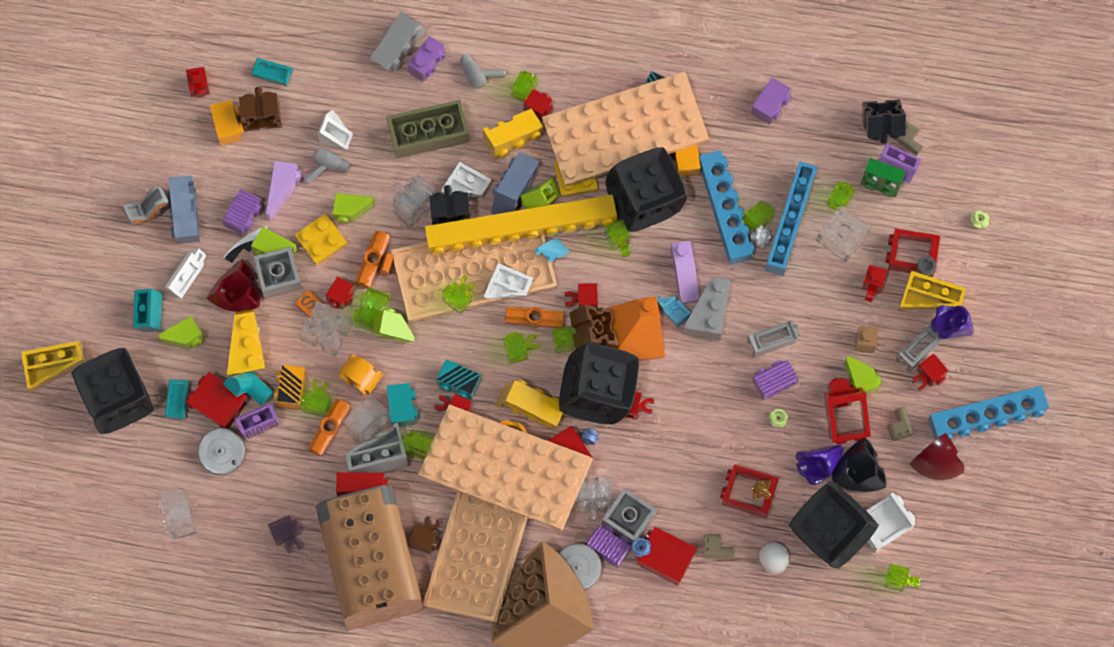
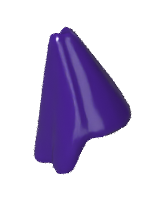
[931,305,974,339]
[795,445,844,485]

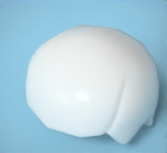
[759,542,789,574]

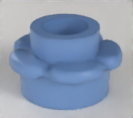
[581,428,599,445]
[632,538,651,557]

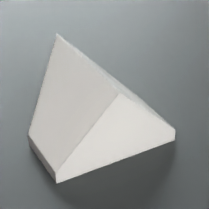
[318,109,353,150]

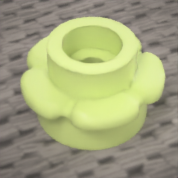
[970,211,989,229]
[769,409,788,427]

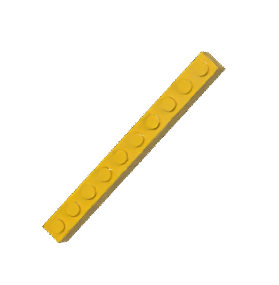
[425,194,617,255]

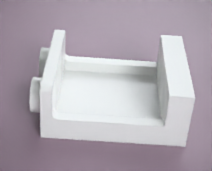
[866,492,915,552]

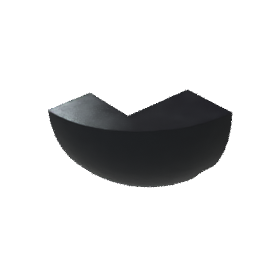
[832,437,886,492]

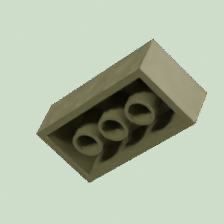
[387,100,469,159]

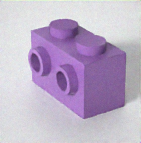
[408,36,446,82]
[751,77,791,124]

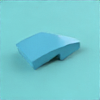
[534,238,570,263]
[657,296,691,328]

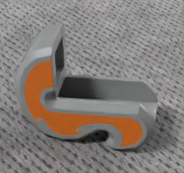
[123,186,169,224]

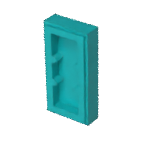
[251,58,293,87]
[165,379,189,420]

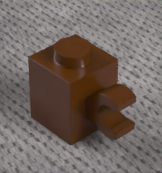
[408,516,440,555]

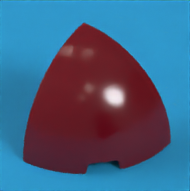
[206,259,261,312]
[909,433,965,480]

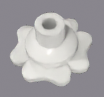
[751,225,771,248]

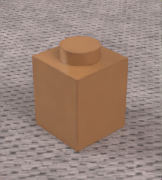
[855,326,878,353]

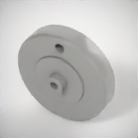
[198,428,245,475]
[558,544,602,590]

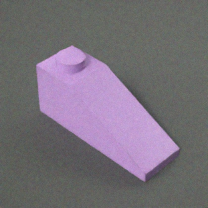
[266,161,301,221]
[670,241,700,304]

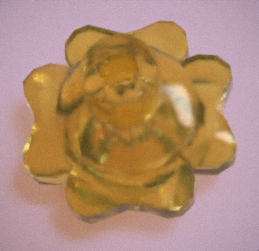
[752,480,772,500]

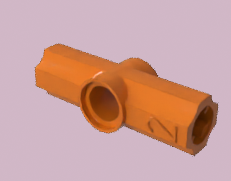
[355,231,390,289]
[505,307,564,329]
[307,398,351,457]

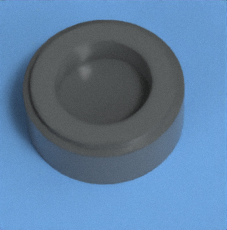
[916,256,936,276]

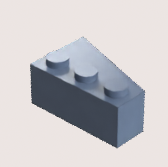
[491,152,539,215]
[168,175,200,244]

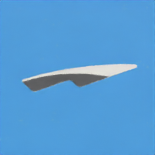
[224,226,268,263]

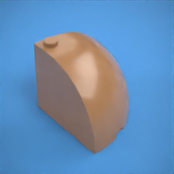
[491,541,593,647]

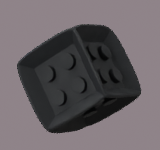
[605,147,687,232]
[559,343,639,425]
[71,348,154,434]
[789,482,879,569]

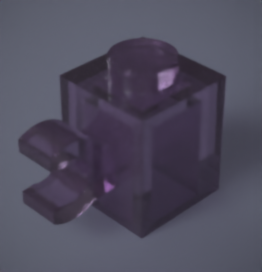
[268,515,300,554]

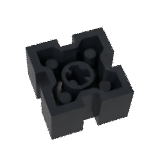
[862,99,906,144]
[429,185,470,225]

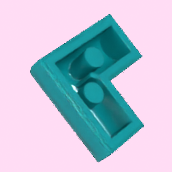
[223,371,274,405]

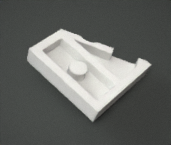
[441,162,492,198]
[484,263,533,299]

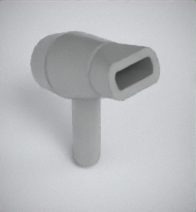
[460,53,506,89]
[304,148,350,184]

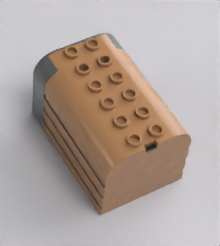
[315,485,424,631]

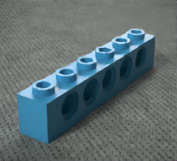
[699,150,755,265]
[765,161,817,276]
[928,386,1049,440]

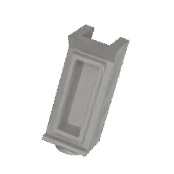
[747,320,799,358]
[896,324,943,372]

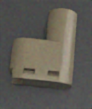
[894,122,923,155]
[887,407,915,441]
[704,534,734,559]

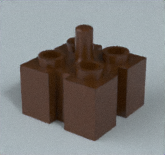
[239,87,282,132]
[569,305,618,349]

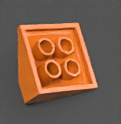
[608,296,665,361]

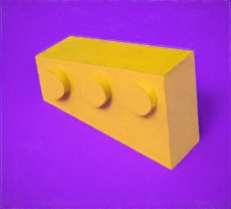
[483,109,543,160]
[898,271,967,310]
[227,309,265,376]
[21,341,85,392]
[495,379,563,429]

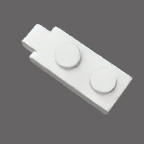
[165,248,206,299]

